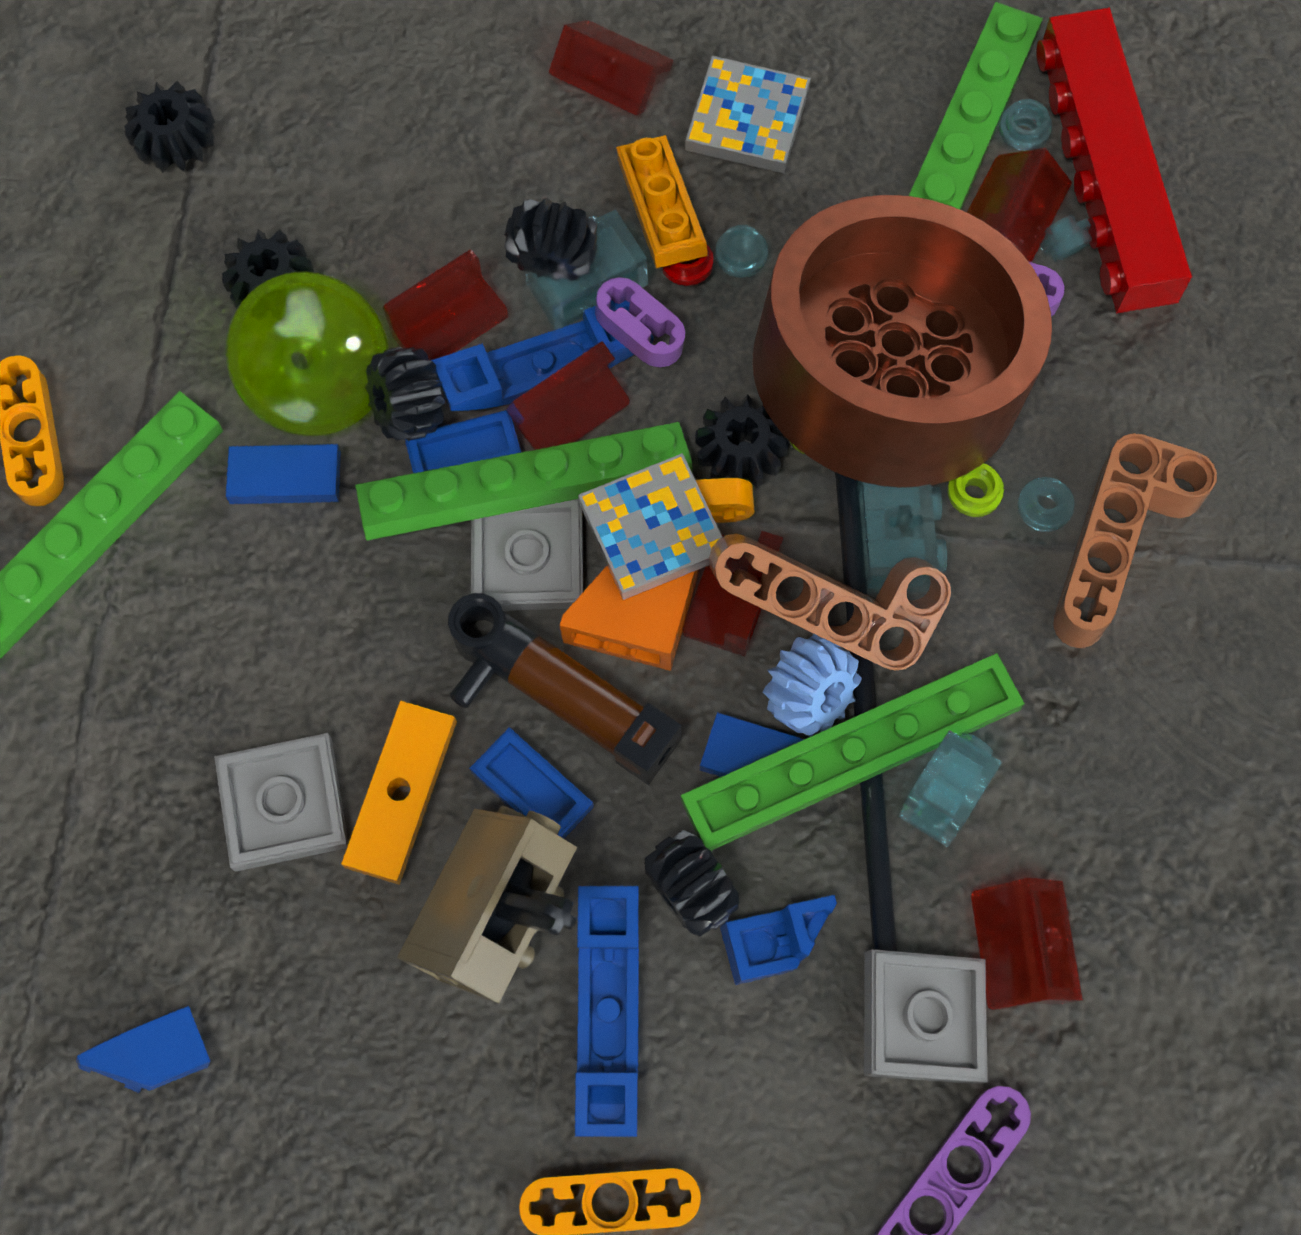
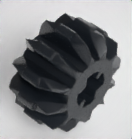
[124,81,215,173]
[504,198,598,282]
[222,229,315,322]
[365,347,445,441]
[695,394,789,489]
[644,830,739,937]

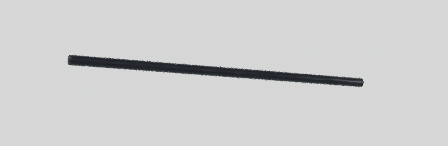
[835,472,897,952]

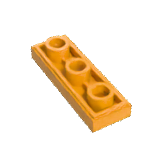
[616,135,707,268]
[341,700,457,885]

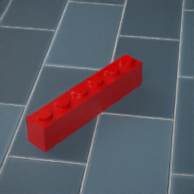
[1036,7,1192,314]

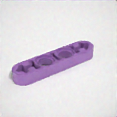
[874,1086,1031,1235]

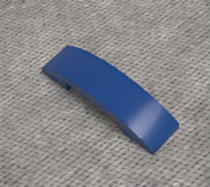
[431,300,654,411]
[575,886,639,1137]

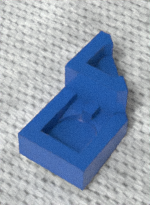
[720,895,837,985]
[76,1006,211,1093]

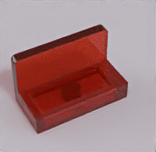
[548,20,674,116]
[967,148,1072,262]
[383,250,508,361]
[506,341,630,450]
[683,531,783,657]
[971,877,1083,1010]

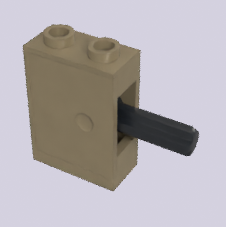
[397,806,577,1004]

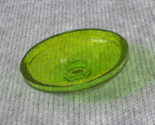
[225,272,389,437]

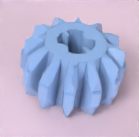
[763,634,862,737]

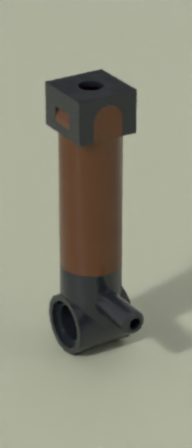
[448,593,682,785]

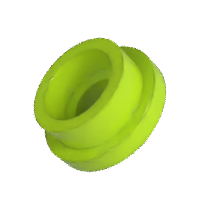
[947,463,1004,517]

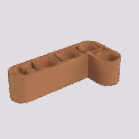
[1053,433,1217,648]
[709,534,951,671]

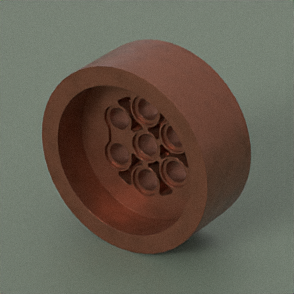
[752,195,1052,488]

